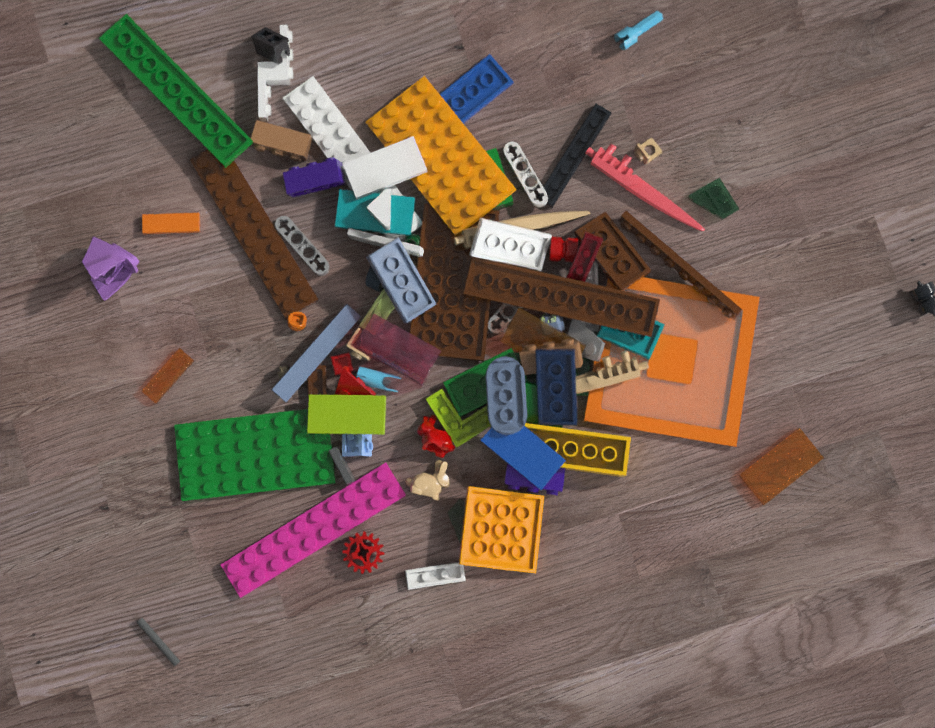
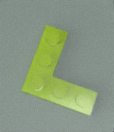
[426,389,491,448]

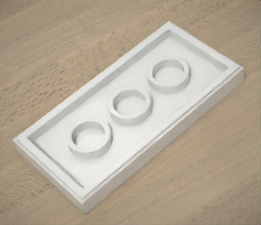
[343,136,428,200]
[470,218,552,271]

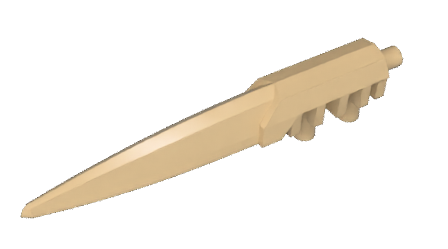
[454,211,590,249]
[576,351,649,394]

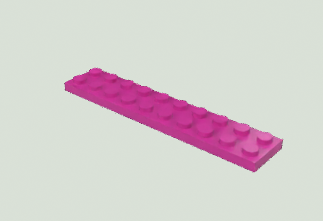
[221,463,406,598]

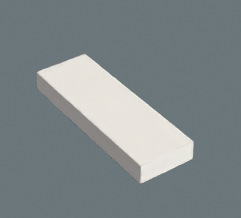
[405,562,466,590]

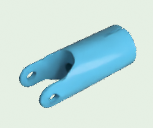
[356,367,401,392]

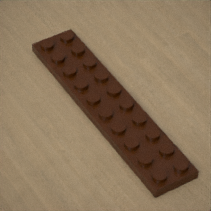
[190,150,319,320]
[463,256,660,337]

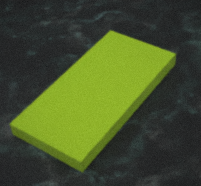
[307,395,386,435]

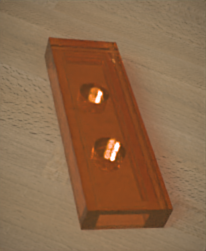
[142,348,194,404]

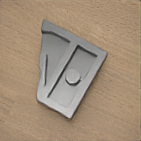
[566,319,605,362]

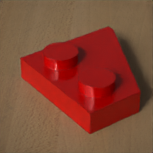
[335,365,376,395]

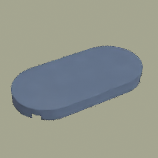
[486,357,527,435]

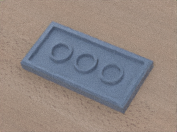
[366,237,436,324]

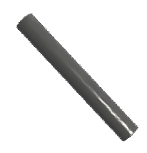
[136,618,181,667]

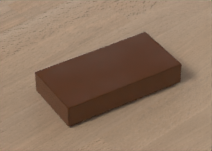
[307,365,327,405]

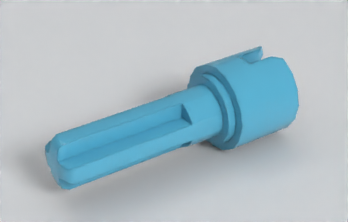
[614,11,663,50]

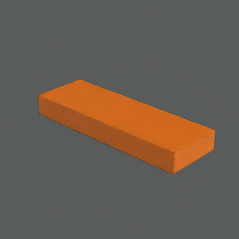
[142,213,200,234]

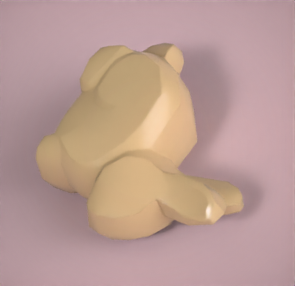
[406,460,450,501]

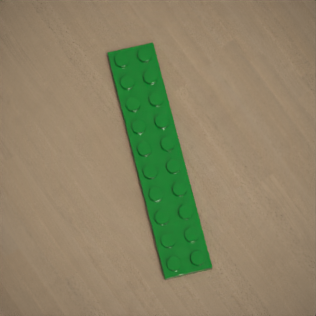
[99,13,253,168]

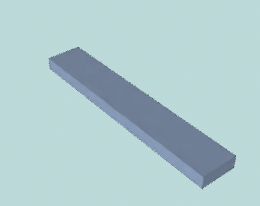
[271,304,361,402]

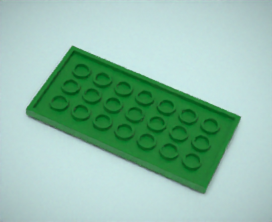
[174,409,336,501]

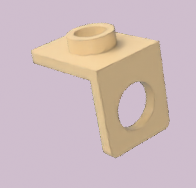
[634,138,662,165]
[346,328,371,362]

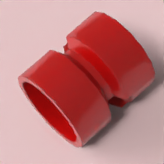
[549,236,578,262]

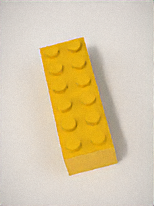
[524,423,631,477]

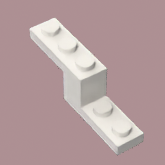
[258,25,293,122]

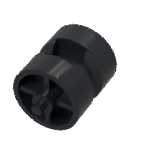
[909,281,935,317]

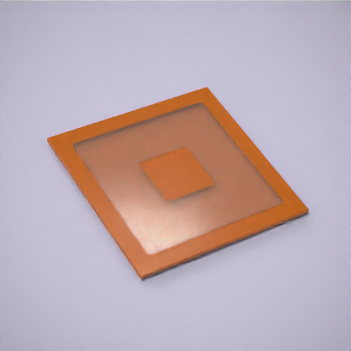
[584,277,760,447]

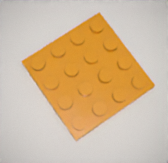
[459,486,544,573]

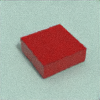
[331,352,354,376]

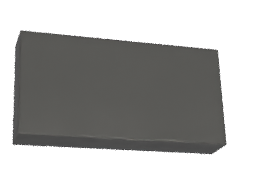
[329,447,356,485]

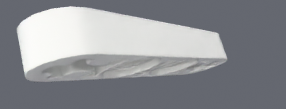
[504,142,548,207]

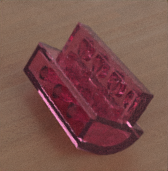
[356,314,441,387]

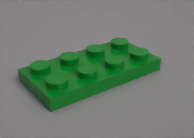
[443,348,529,417]

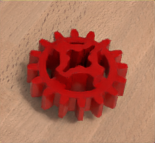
[342,531,385,574]

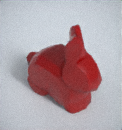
[417,415,455,458]

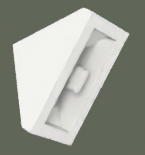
[367,188,391,230]

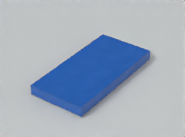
[440,54,514,124]
[481,426,566,490]

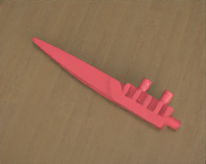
[585,144,705,231]

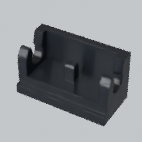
[251,27,290,65]

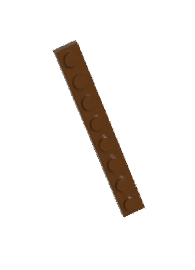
[619,211,742,320]

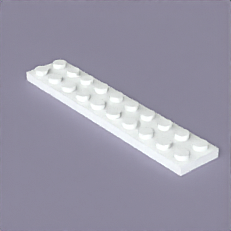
[283,76,422,241]

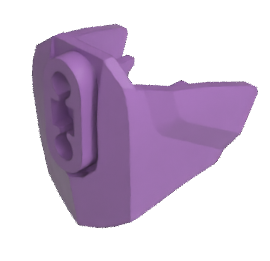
[82,236,140,301]

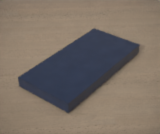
[535,349,578,426]

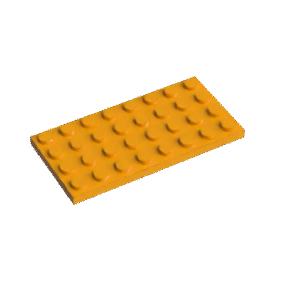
[366,76,516,237]

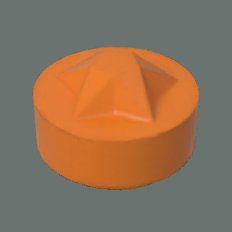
[287,311,307,331]

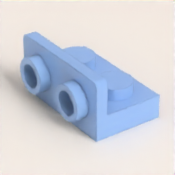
[342,434,373,457]

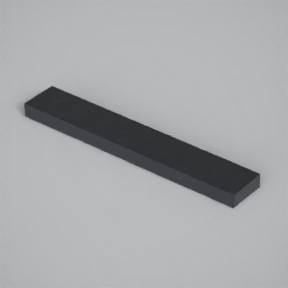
[537,103,612,208]

